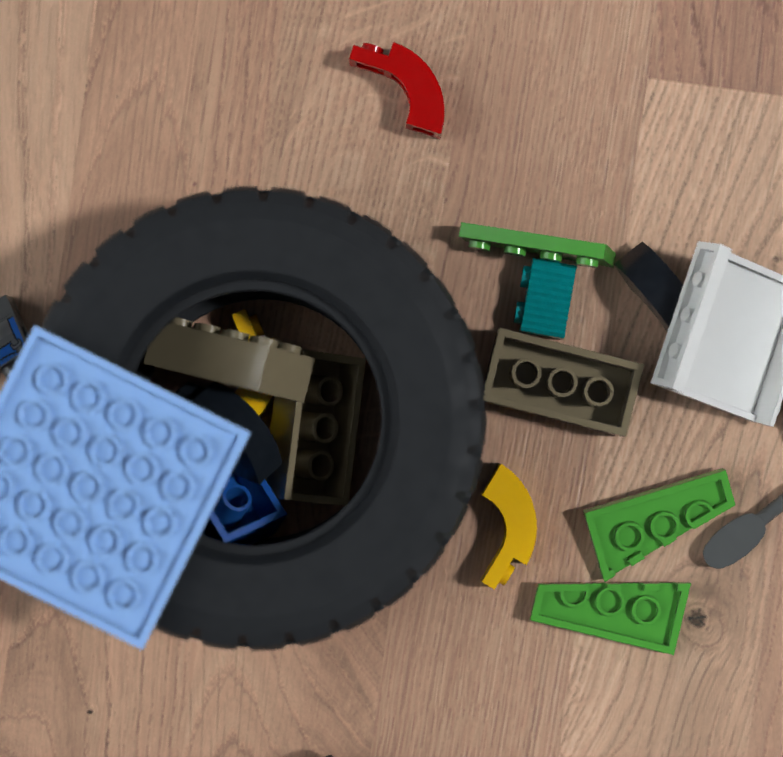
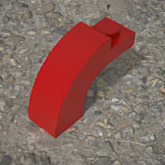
[349,42,445,139]

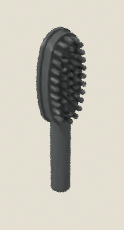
[703,493,783,569]

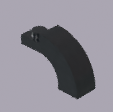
[614,241,683,332]
[174,381,283,485]

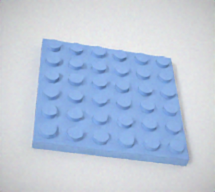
[0,325,251,650]

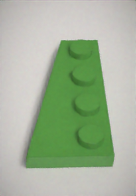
[459,222,616,268]
[583,468,736,582]
[529,582,691,655]

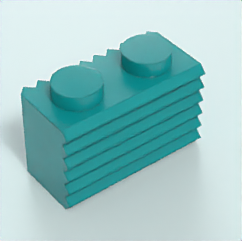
[513,258,577,340]

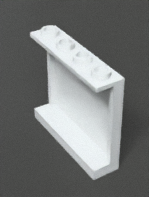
[651,241,783,427]

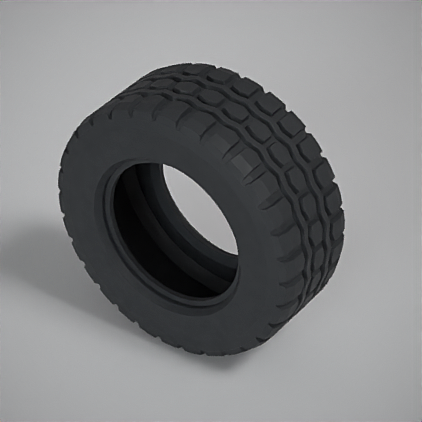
[41,186,486,651]

